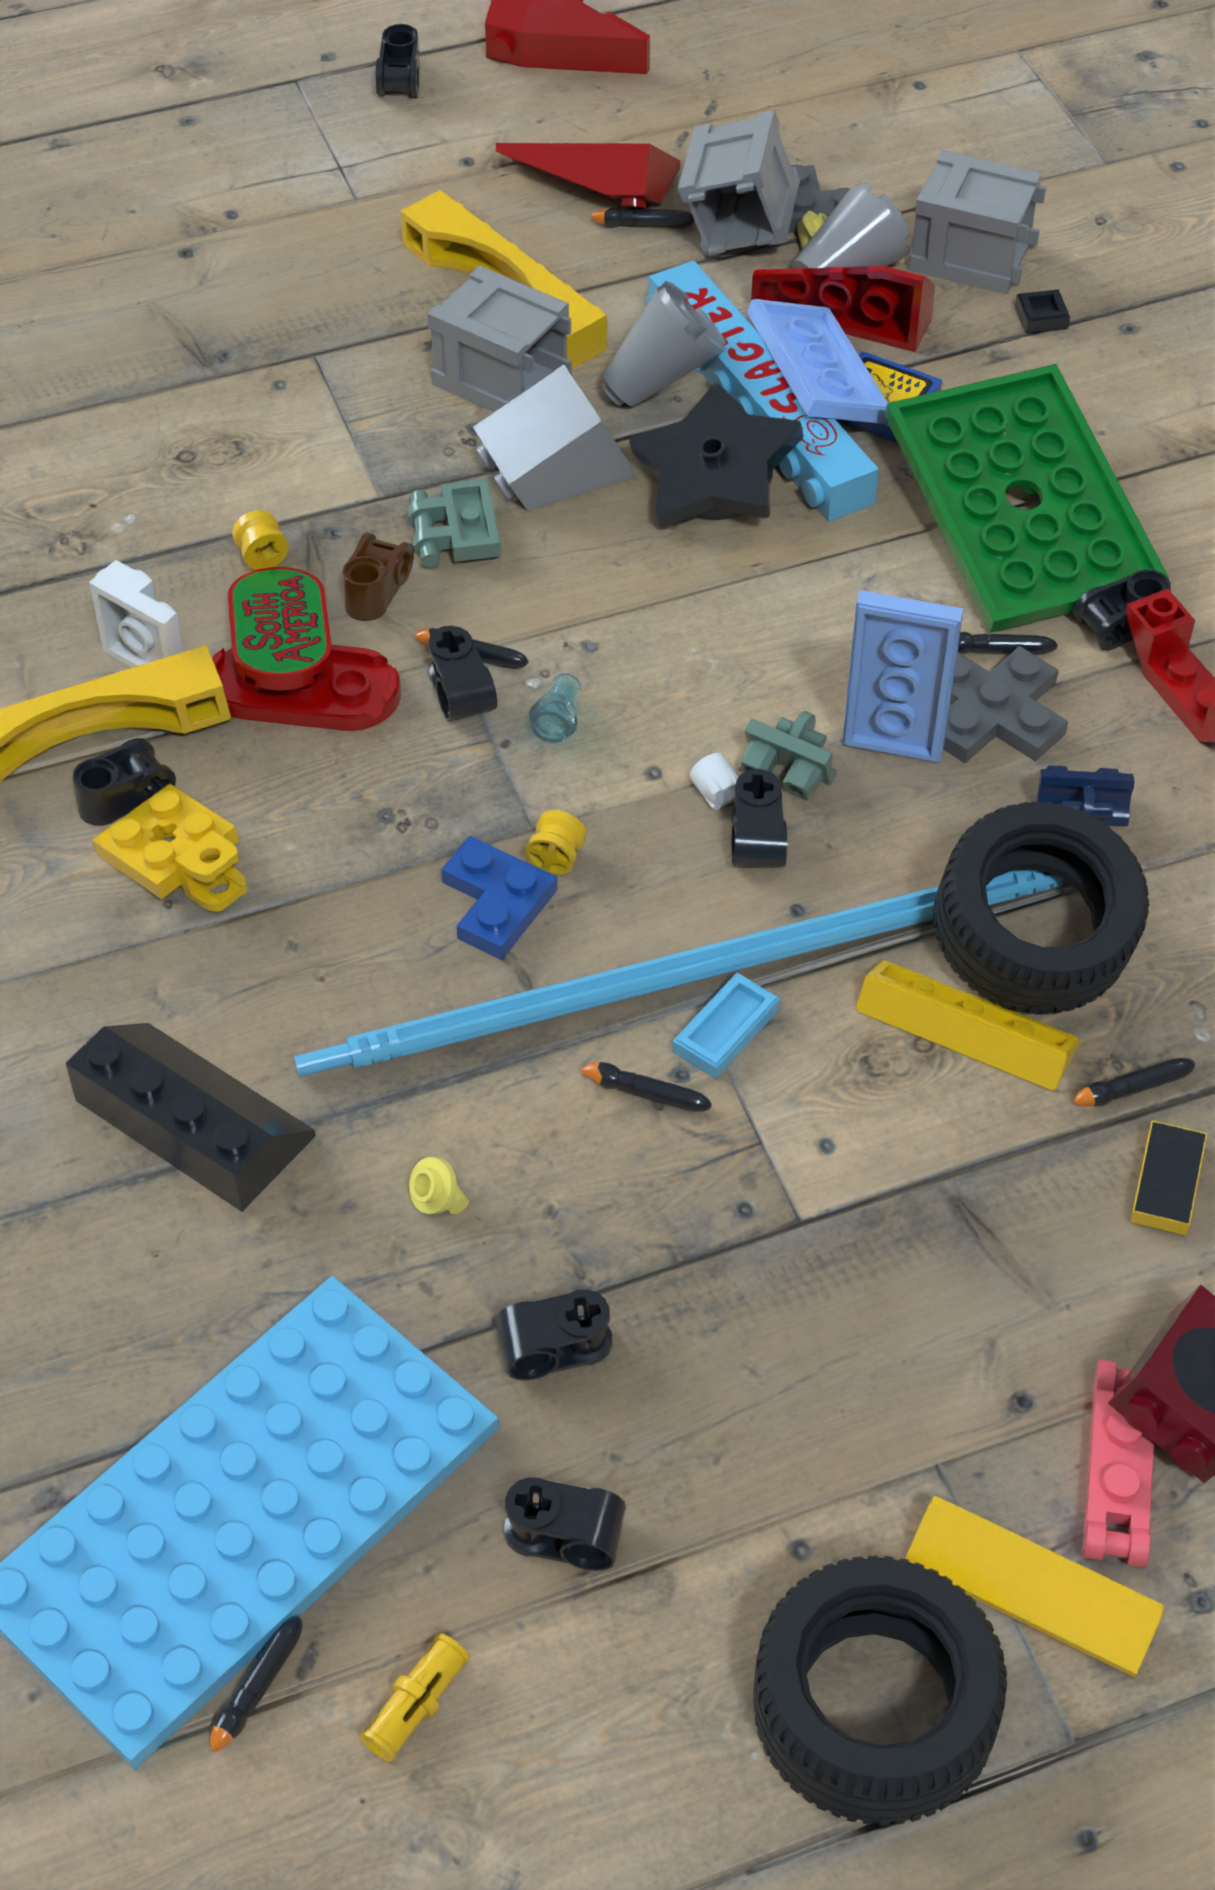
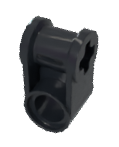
[376,24,420,96]
[1073,569,1171,651]
[428,625,498,721]
[72,738,176,826]
[731,769,787,867]
[495,1290,613,1381]
[504,1477,626,1571]

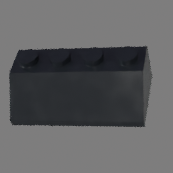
[66,1023,316,1212]

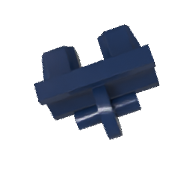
[1036,765,1135,826]

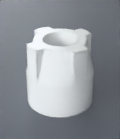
[690,753,738,810]

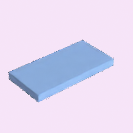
[747,299,888,424]
[842,590,964,763]

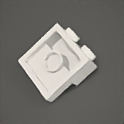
[89,560,184,668]

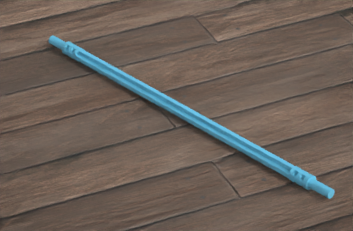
[294,869,1065,1077]

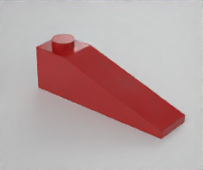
[485,0,650,74]
[496,143,680,210]
[751,266,935,352]

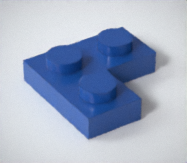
[441,836,558,960]

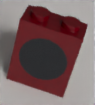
[1108,1284,1215,1483]

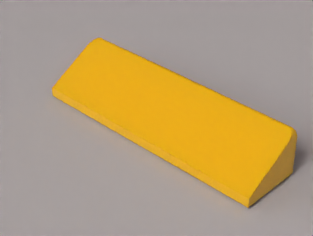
[856,960,1081,1090]
[905,1496,1165,1678]

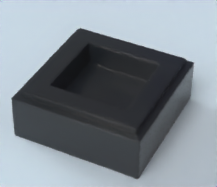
[1015,289,1070,334]

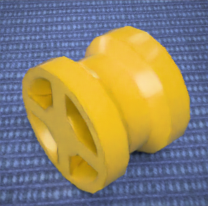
[232,510,289,570]
[525,810,587,875]

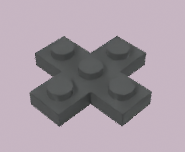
[943,646,1068,763]

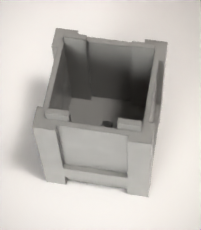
[678,110,800,258]
[909,150,1046,294]
[427,265,572,412]

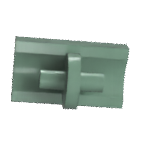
[741,711,837,801]

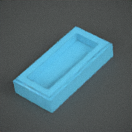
[672,973,781,1079]

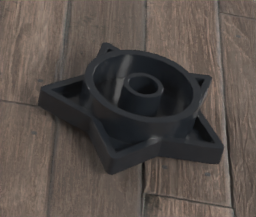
[629,383,804,528]

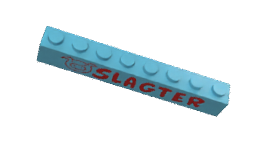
[645,260,879,522]

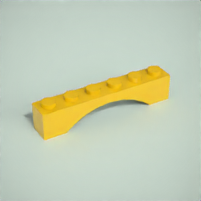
[400,190,608,369]
[0,645,231,783]

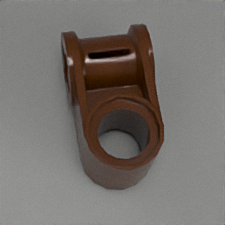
[342,532,414,621]

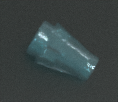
[529,673,581,743]

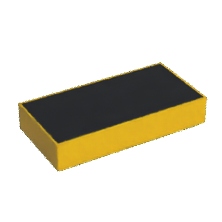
[1130,1120,1207,1236]

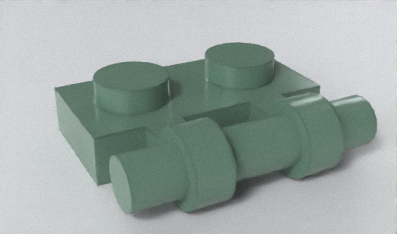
[407,479,501,568]

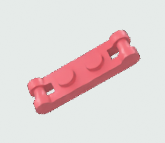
[1082,1359,1154,1568]

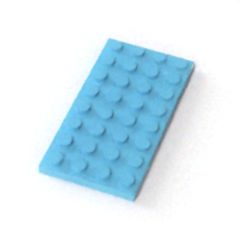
[0,1275,499,1771]

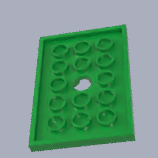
[885,364,1169,633]

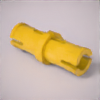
[359,1633,470,1763]

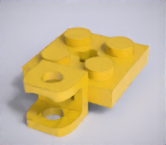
[92,784,248,912]

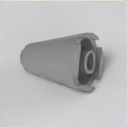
[792,183,911,269]
[603,281,726,407]

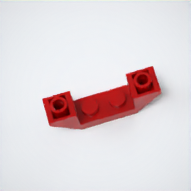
[1125,589,1215,742]

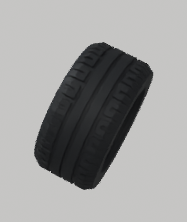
[933,801,1149,1014]
[753,1555,1007,1826]

